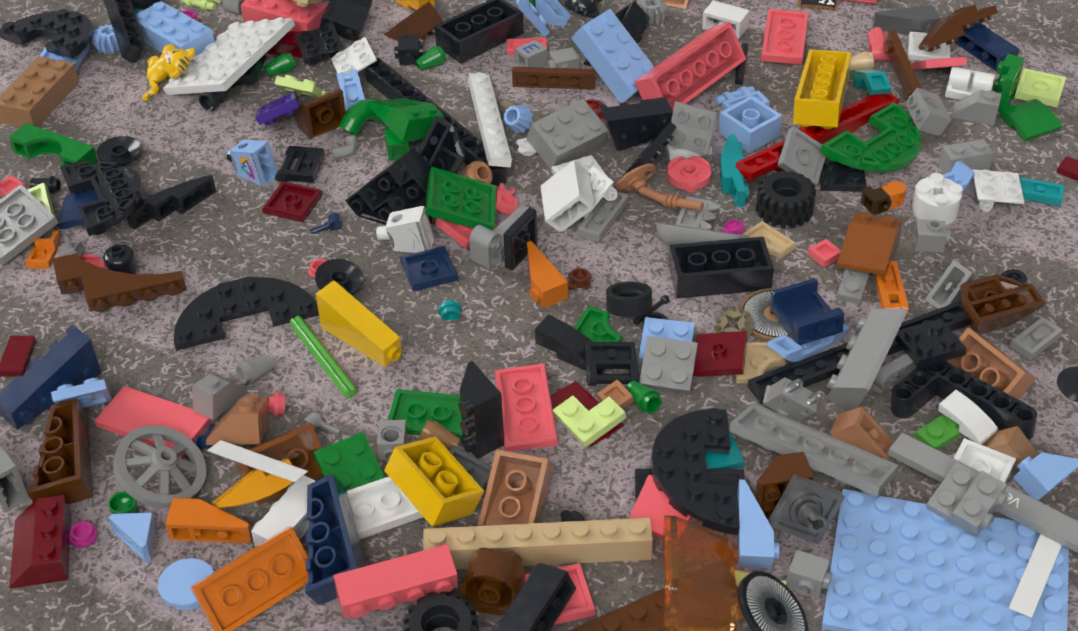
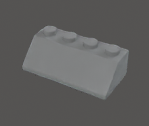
[826,309,908,410]

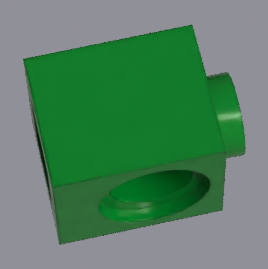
[385,129,409,161]

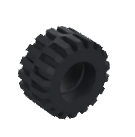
[756,171,816,229]
[403,592,479,631]

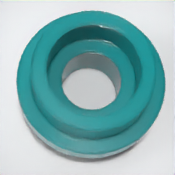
[437,300,462,321]

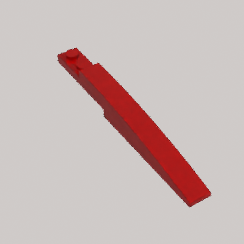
[735,93,900,180]

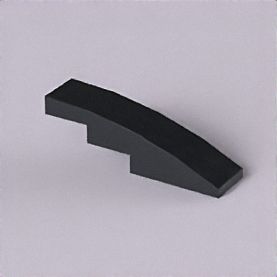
[127,175,216,230]

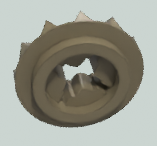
[714,306,754,337]

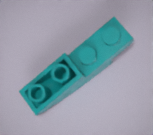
[719,134,749,207]

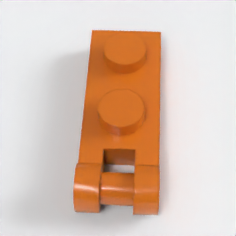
[873,261,908,315]

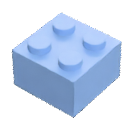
[719,95,782,154]

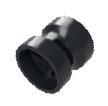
[198,91,228,112]

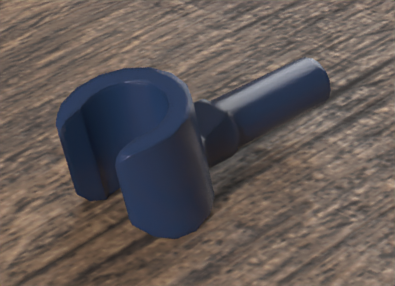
[310,213,342,234]
[195,424,215,451]

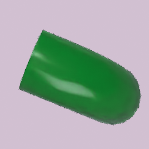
[338,98,385,136]

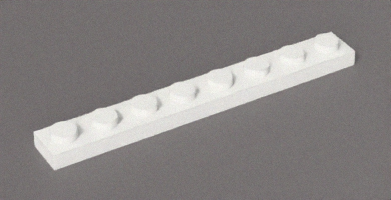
[468,72,512,167]

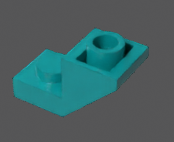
[850,68,892,95]

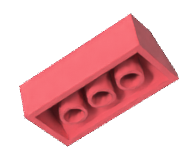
[333,544,457,619]

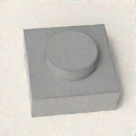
[54,241,85,258]

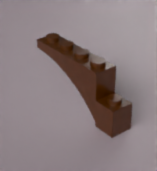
[52,253,186,312]

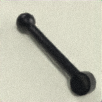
[633,295,670,326]

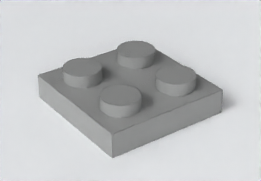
[777,126,826,186]
[639,336,698,393]

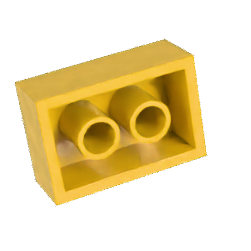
[384,436,484,527]

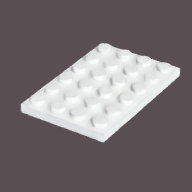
[163,17,295,95]

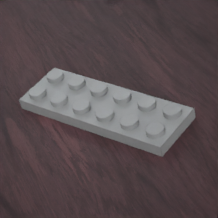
[729,403,899,497]

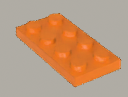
[190,527,308,631]

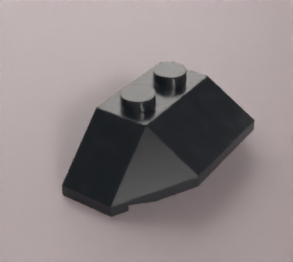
[418,116,465,174]

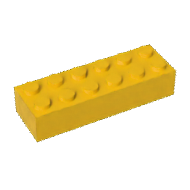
[793,49,851,129]

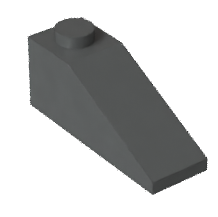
[872,5,941,35]

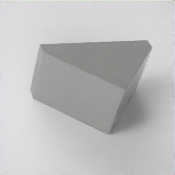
[925,260,974,309]

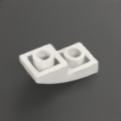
[938,390,998,445]

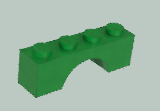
[9,123,98,166]

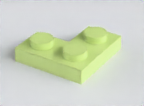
[553,396,626,448]

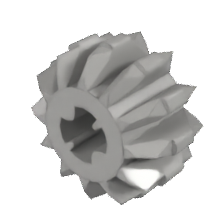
[637,0,668,27]

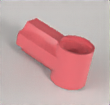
[867,27,891,61]

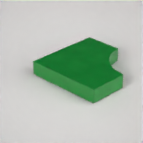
[574,306,623,342]

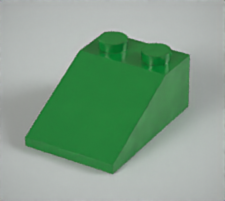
[368,98,444,142]

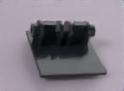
[295,25,344,65]

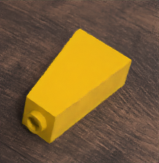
[316,281,402,367]

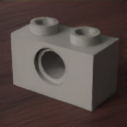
[905,88,951,135]

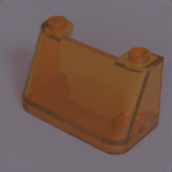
[662,515,743,631]

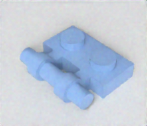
[714,86,770,110]

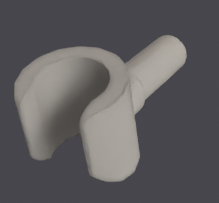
[304,412,341,435]

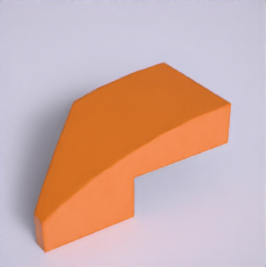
[25,231,60,269]

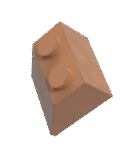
[206,394,269,445]

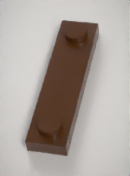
[883,30,921,100]
[512,66,596,90]

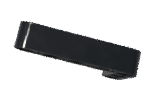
[104,0,161,63]
[890,361,1037,440]

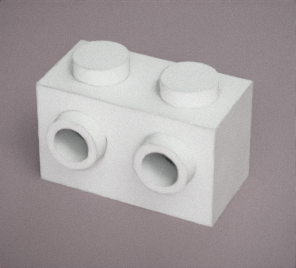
[702,0,750,39]

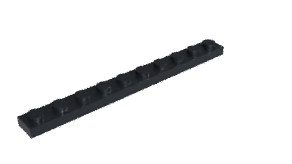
[747,301,972,404]

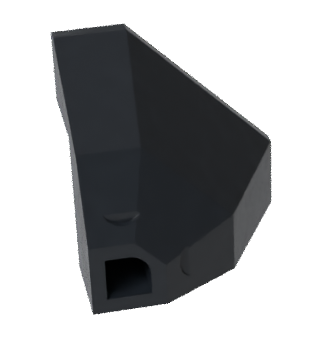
[345,147,433,225]

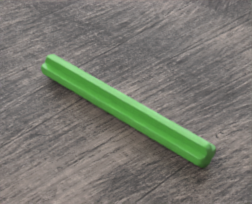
[290,316,357,399]

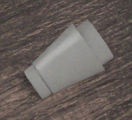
[235,355,275,384]

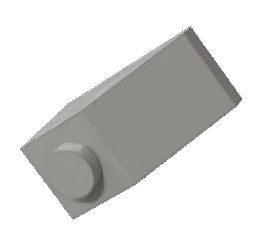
[951,90,1002,125]
[192,374,247,420]

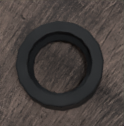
[606,281,652,317]

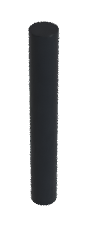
[735,43,748,85]

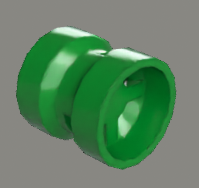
[108,491,140,514]

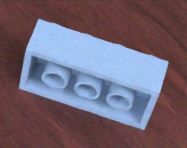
[136,1,215,62]
[571,9,654,103]

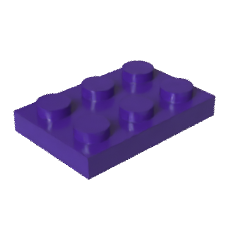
[255,91,299,126]

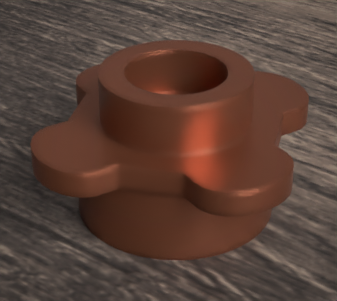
[568,268,592,290]

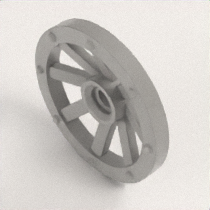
[113,425,207,508]

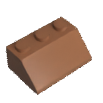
[947,327,1036,399]

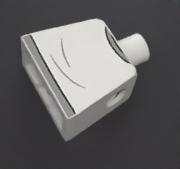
[376,206,435,253]

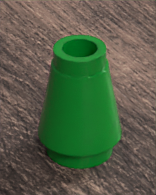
[415,46,447,71]
[264,52,296,77]
[626,380,662,414]

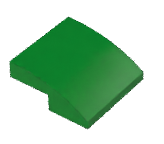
[999,99,1063,141]

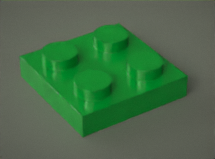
[313,432,385,491]

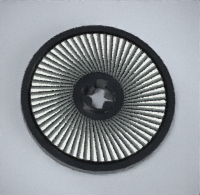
[738,571,809,631]

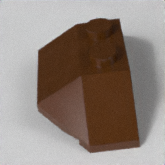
[960,274,1046,334]

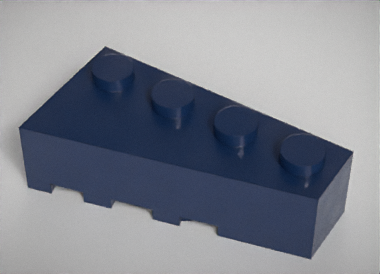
[0,325,101,430]
[305,474,367,605]

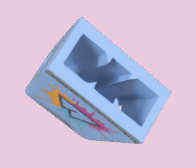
[227,139,277,187]

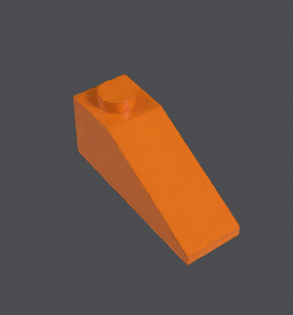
[527,241,568,309]
[165,498,253,544]

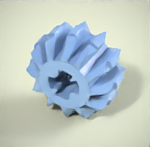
[92,24,120,55]

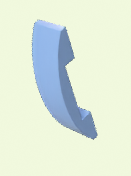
[767,324,850,362]

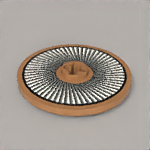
[739,288,791,342]

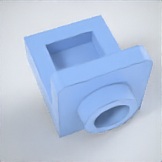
[943,161,975,192]

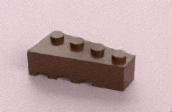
[27,398,93,504]

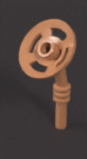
[615,163,704,211]

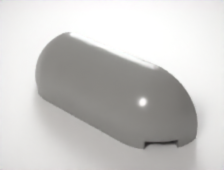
[656,222,750,246]

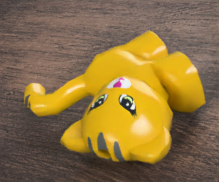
[142,44,195,101]

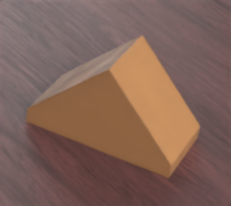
[982,426,1038,470]

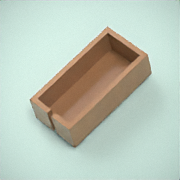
[0,56,79,127]

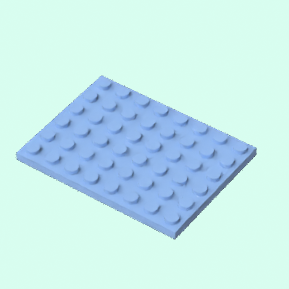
[821,489,1069,631]

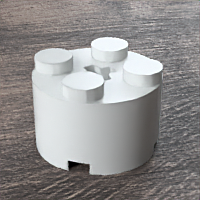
[912,173,963,225]

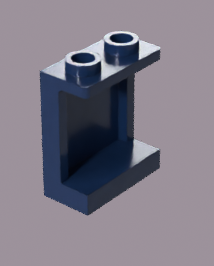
[770,278,845,345]

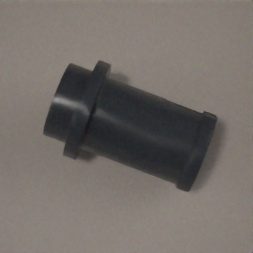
[30,176,61,194]

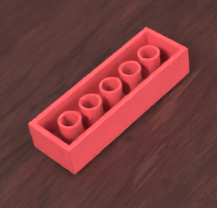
[634,22,746,110]

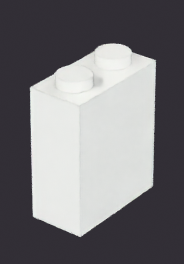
[541,160,595,232]

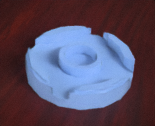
[158,558,214,610]

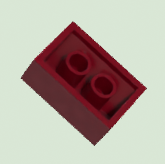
[9,495,72,589]

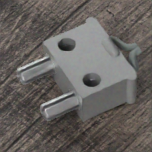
[763,377,825,422]

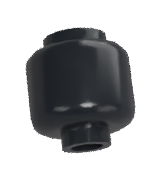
[103,244,137,274]

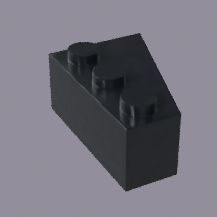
[600,97,673,151]

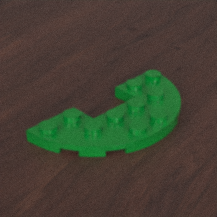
[820,102,922,172]

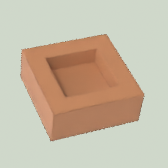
[597,380,634,409]

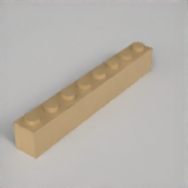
[423,518,653,569]

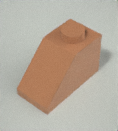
[830,406,894,460]

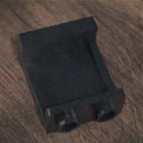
[320,0,373,41]

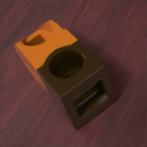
[860,181,906,216]

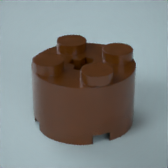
[461,548,526,616]

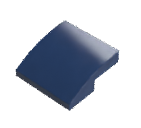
[57,190,98,229]

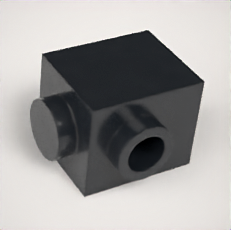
[394,35,424,65]

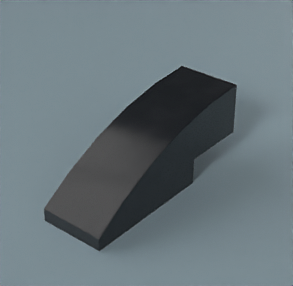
[535,314,606,374]

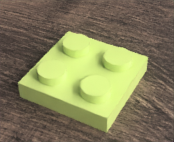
[1014,68,1066,107]

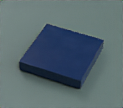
[399,246,458,292]

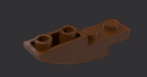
[918,4,998,52]

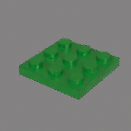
[425,167,496,230]

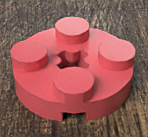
[667,156,711,192]

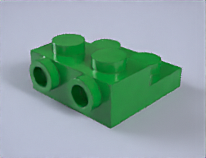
[993,54,1025,112]

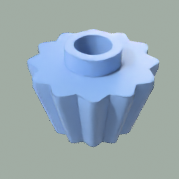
[503,105,533,133]

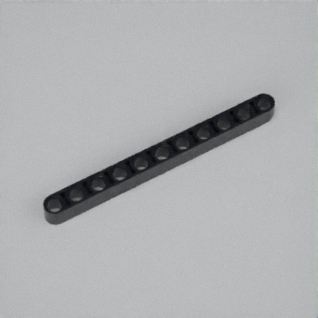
[365,58,507,186]

